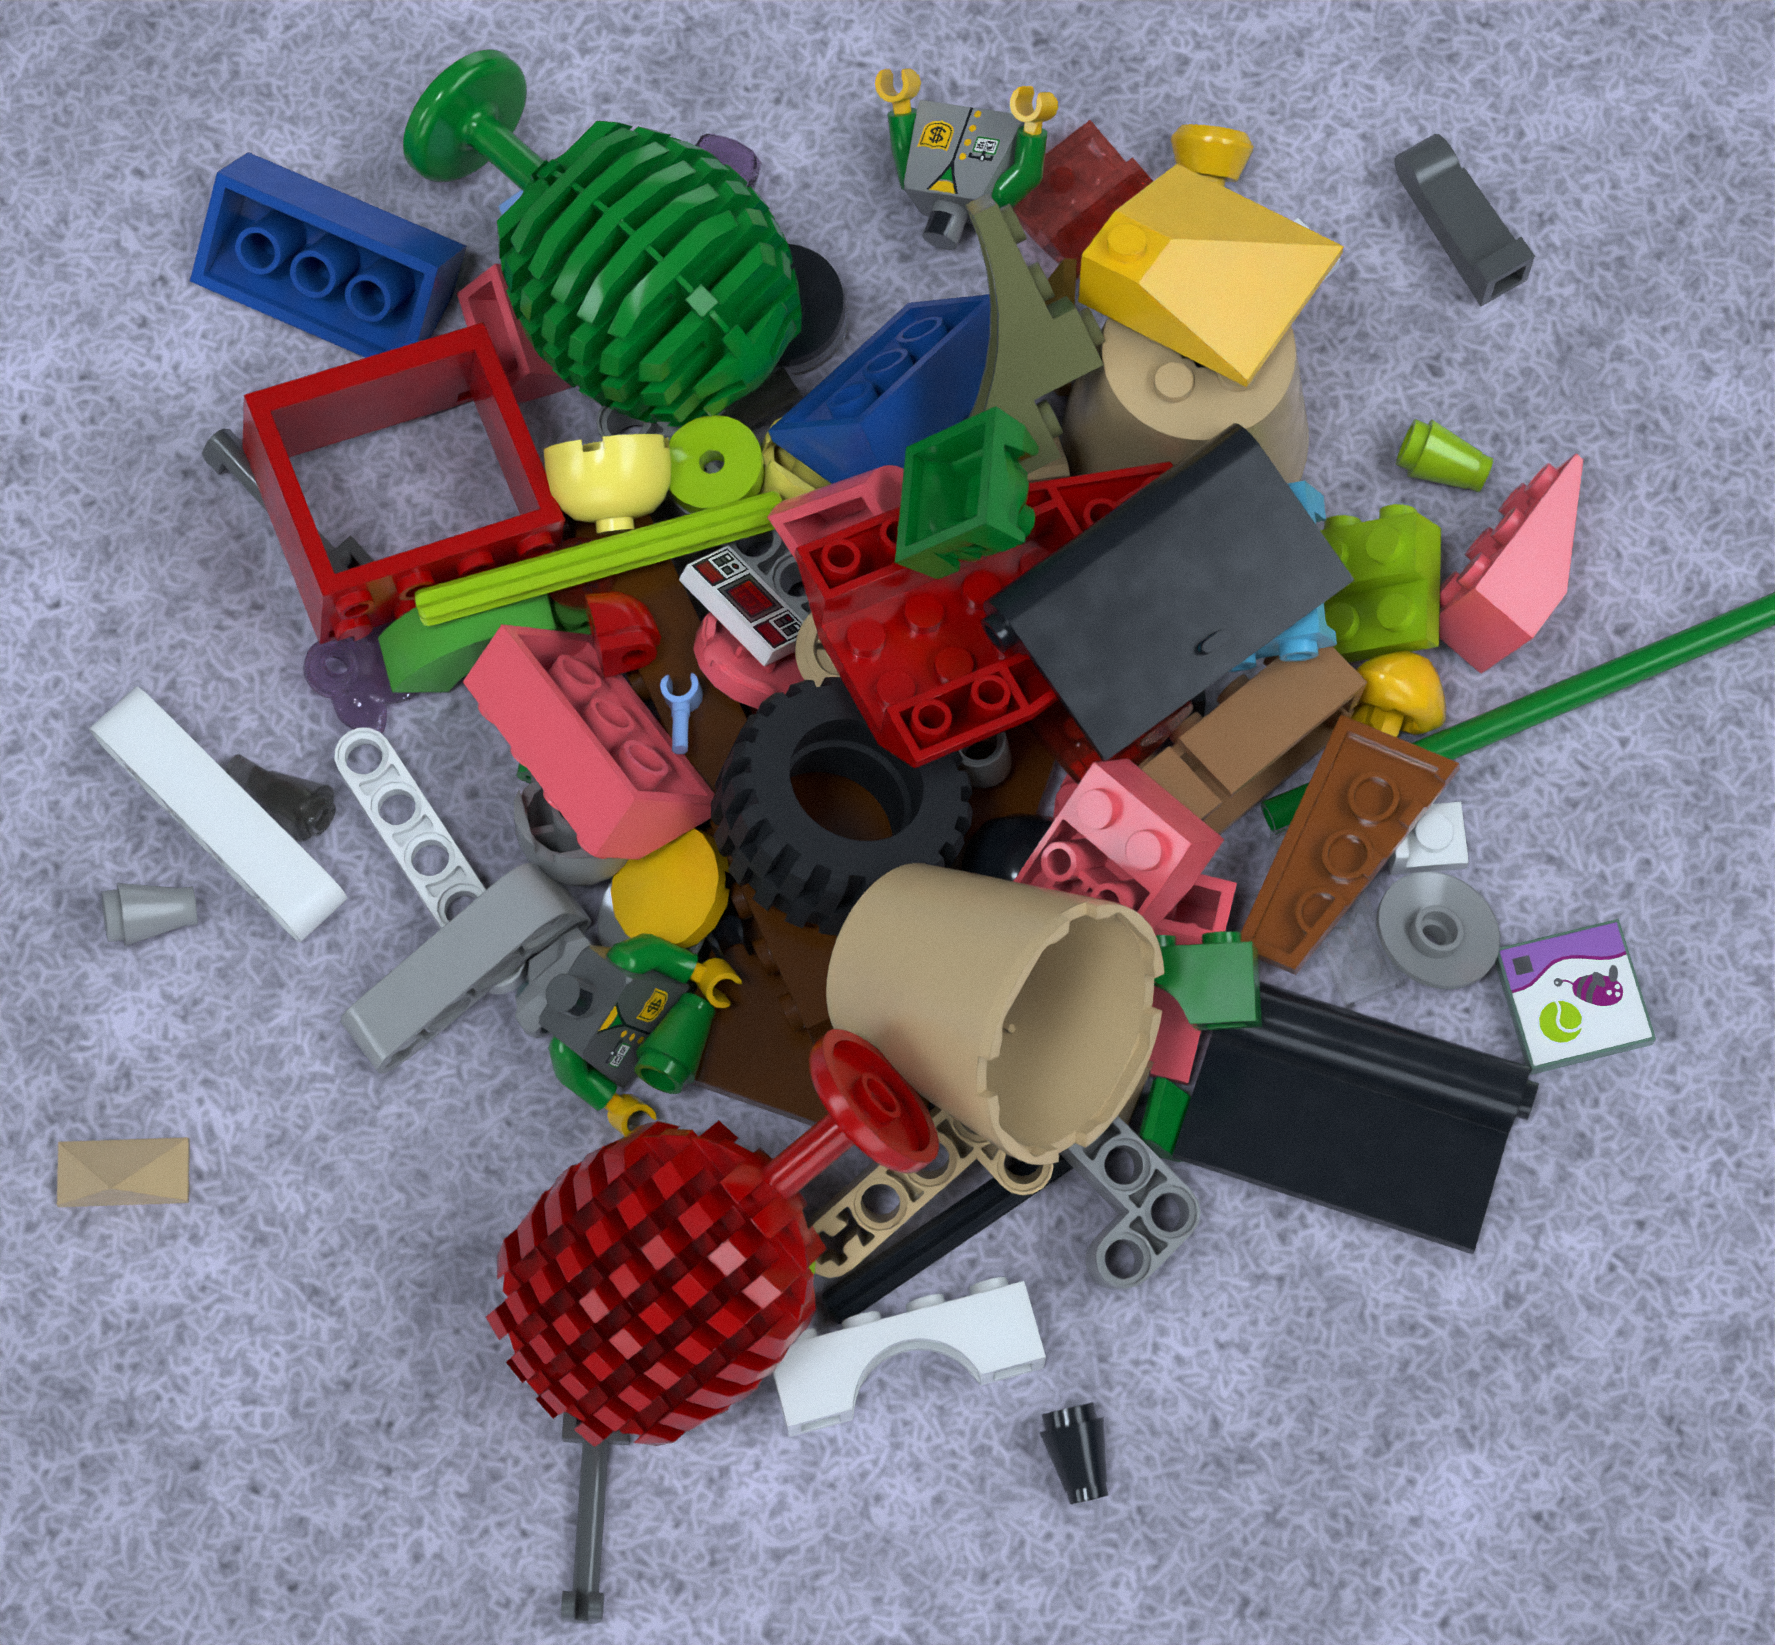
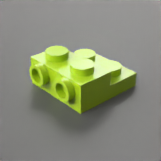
[1320,504,1441,663]

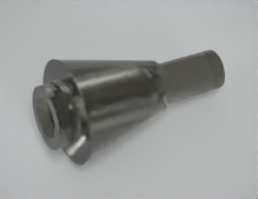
[719,367,803,431]
[226,754,336,841]

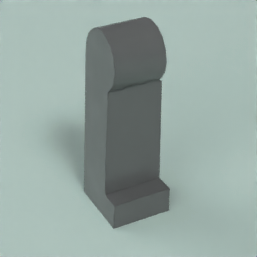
[1394,134,1535,307]

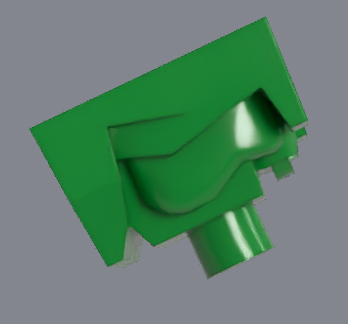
[895,406,1039,580]

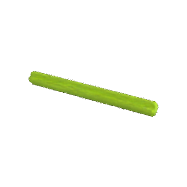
[415,491,782,626]

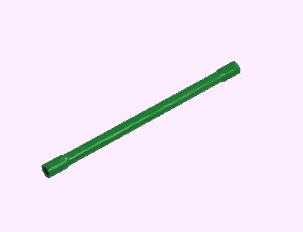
[1261,592,1775,837]

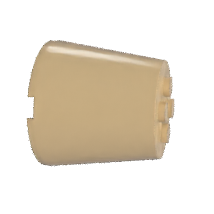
[1061,317,1309,484]
[826,863,1164,1165]

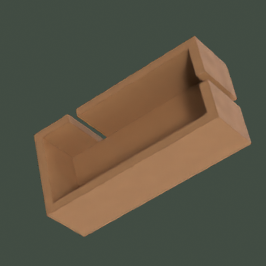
[1133,646,1367,835]

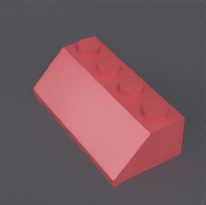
[463,624,715,860]

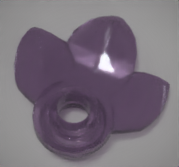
[303,621,423,734]

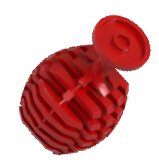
[486,1029,939,1447]

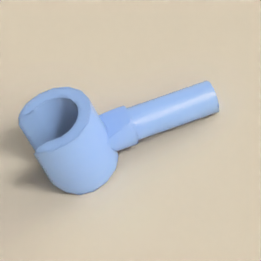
[660,673,703,754]

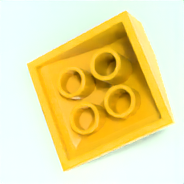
[1078,164,1344,388]

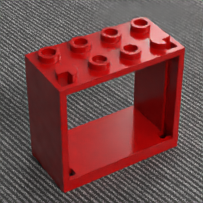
[243,322,565,645]

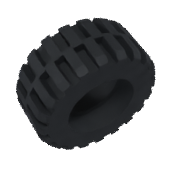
[711,677,973,936]

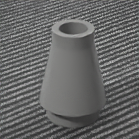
[101,883,198,946]

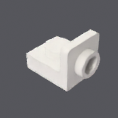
[1388,802,1469,875]

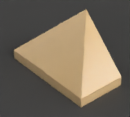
[57,1137,190,1207]

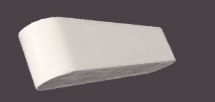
[89,686,348,943]

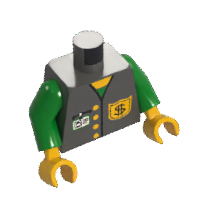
[539,933,742,1136]

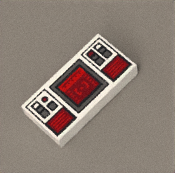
[679,545,804,667]

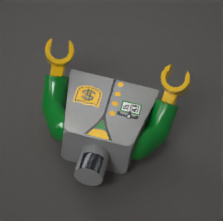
[875,68,1058,250]

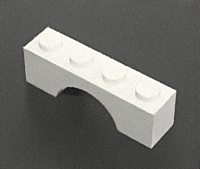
[772,1277,1046,1437]

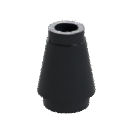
[1039,1402,1109,1505]

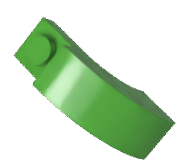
[378,587,591,693]

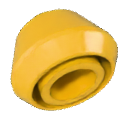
[1171,124,1254,187]

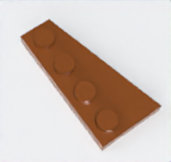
[1241,714,1460,975]

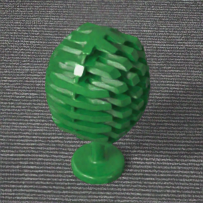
[403,49,802,428]

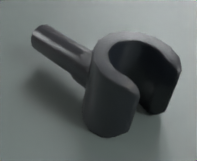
[706,910,754,961]

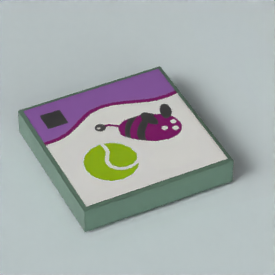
[1495,919,1656,1075]

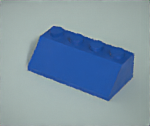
[190,152,467,358]
[768,294,990,484]

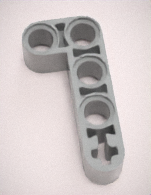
[340,863,591,1074]
[1059,1116,1201,1290]

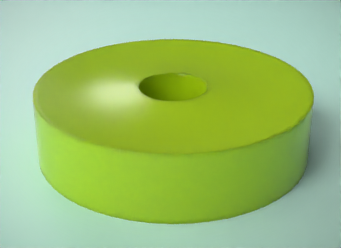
[668,415,764,513]

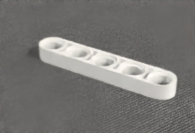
[334,728,528,994]

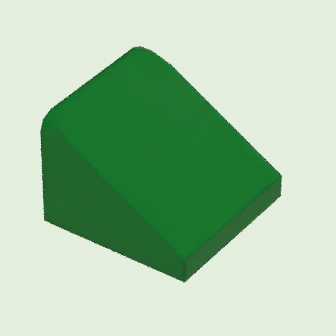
[1139,1076,1191,1162]

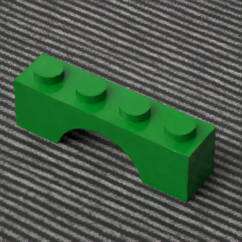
[1154,931,1262,1031]

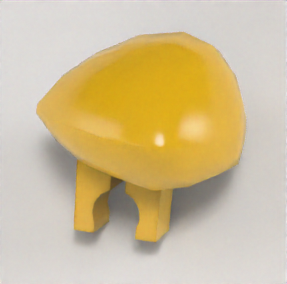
[1351,650,1447,737]

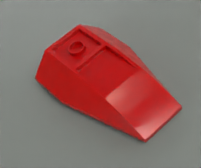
[795,461,1173,768]

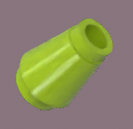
[1395,419,1493,493]

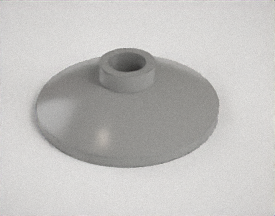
[1376,871,1500,989]

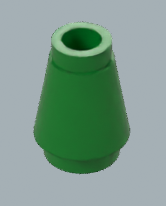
[634,993,716,1094]

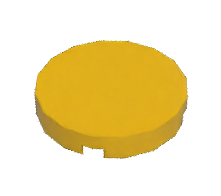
[610,827,730,949]

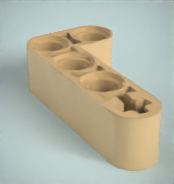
[807,1106,1053,1278]

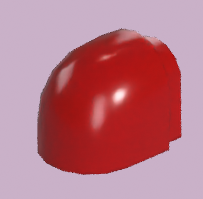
[584,591,661,678]

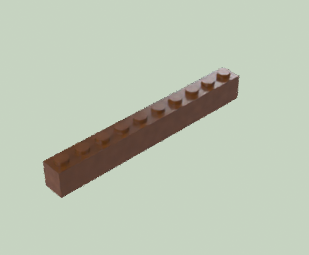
[561,510,838,1044]

